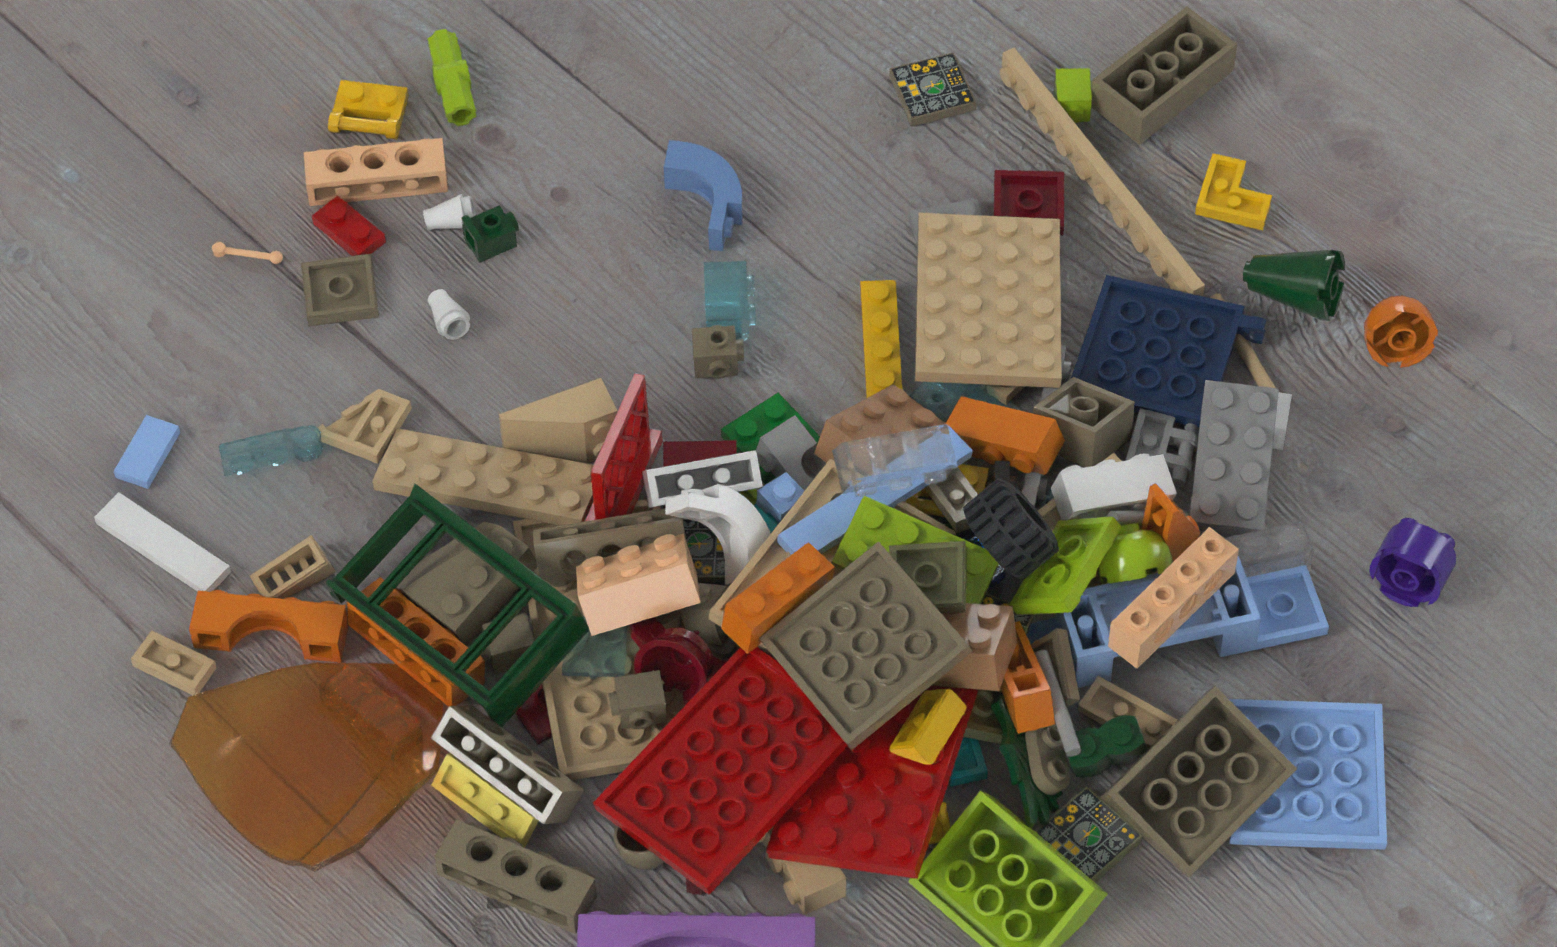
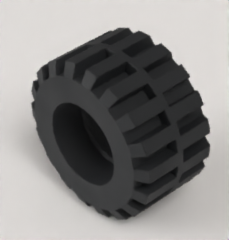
[963,478,1059,580]

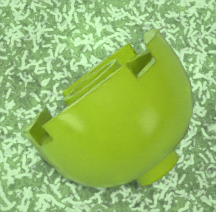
[1097,523,1173,584]

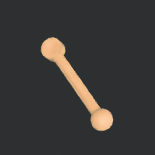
[212,242,283,264]

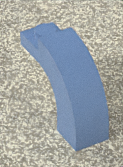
[664,140,743,251]

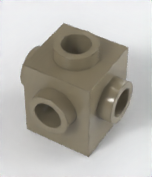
[692,325,744,378]

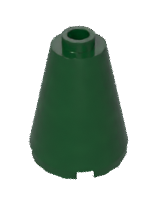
[1243,250,1345,321]

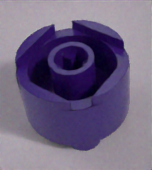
[1369,518,1456,607]

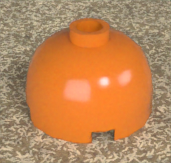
[1364,295,1438,368]

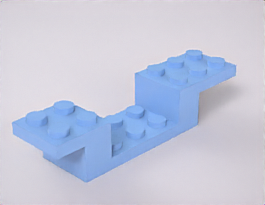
[1027,556,1329,688]

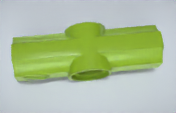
[427,29,477,126]

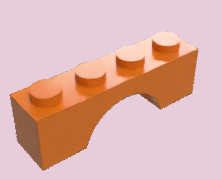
[189,590,349,663]

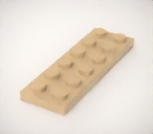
[372,428,594,526]

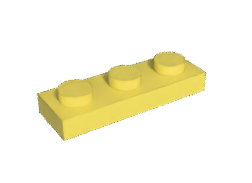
[431,753,539,848]

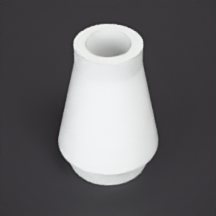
[423,194,476,230]
[428,289,470,340]

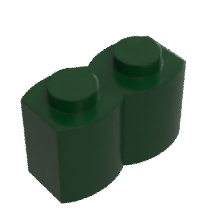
[1068,715,1148,778]

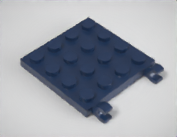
[1071,275,1266,428]

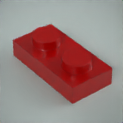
[312,195,386,256]

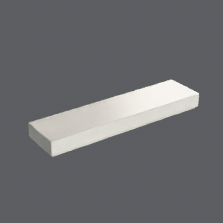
[94,492,231,592]

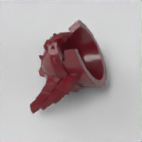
[630,617,727,705]

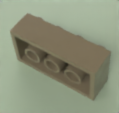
[1091,6,1237,145]

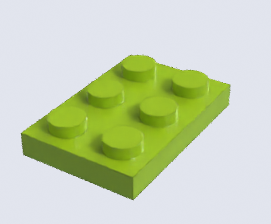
[1009,517,1121,615]

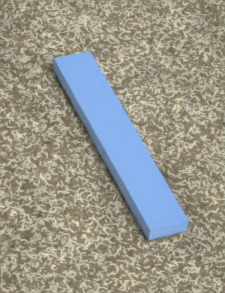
[777,426,973,555]

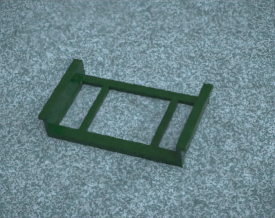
[326,483,589,727]

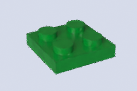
[721,392,820,484]

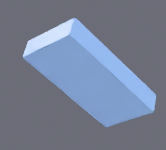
[114,415,180,489]

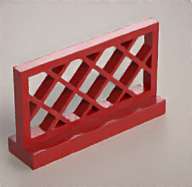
[585,373,663,521]

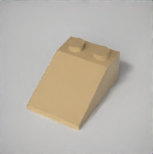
[499,378,618,464]

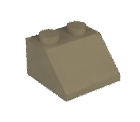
[1033,377,1135,467]

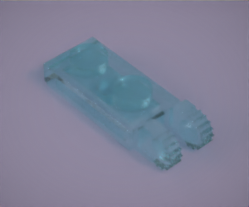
[218,425,323,476]

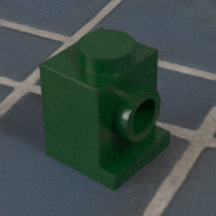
[461,205,519,263]

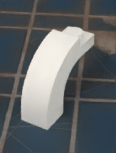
[666,484,771,586]

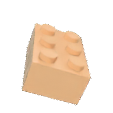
[576,533,701,636]

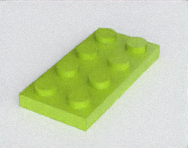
[832,496,999,604]

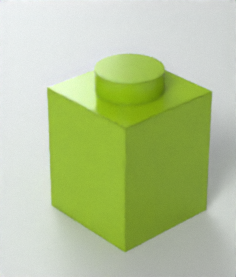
[1054,68,1092,123]

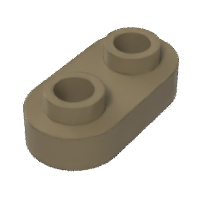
[1025,725,1070,795]

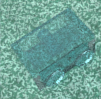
[704,261,756,340]

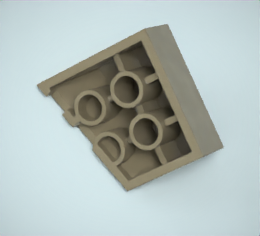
[396,521,538,646]

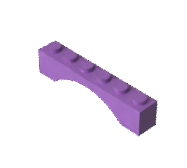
[577,911,815,947]

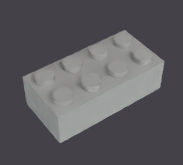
[1189,380,1279,541]

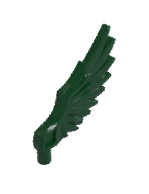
[991,692,1063,828]

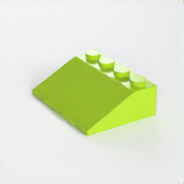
[908,790,1108,947]

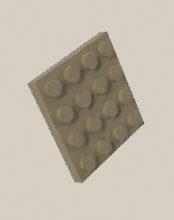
[759,541,973,750]

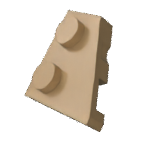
[315,389,412,464]

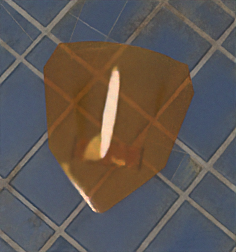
[169,662,443,872]

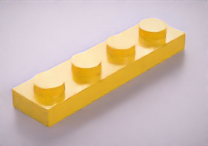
[860,280,902,398]

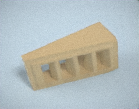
[250,535,336,599]

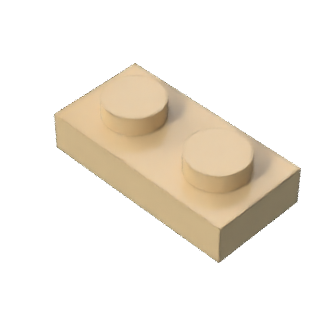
[131,630,217,697]

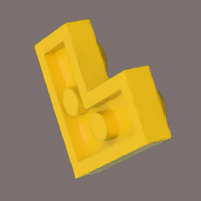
[1195,153,1272,230]

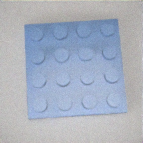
[1229,699,1387,850]

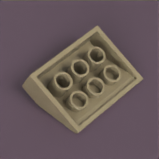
[1100,686,1297,878]

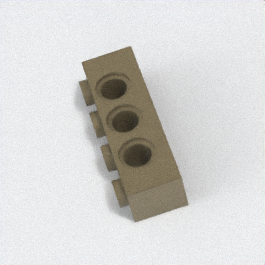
[533,508,687,587]
[431,705,585,824]
[434,819,597,934]

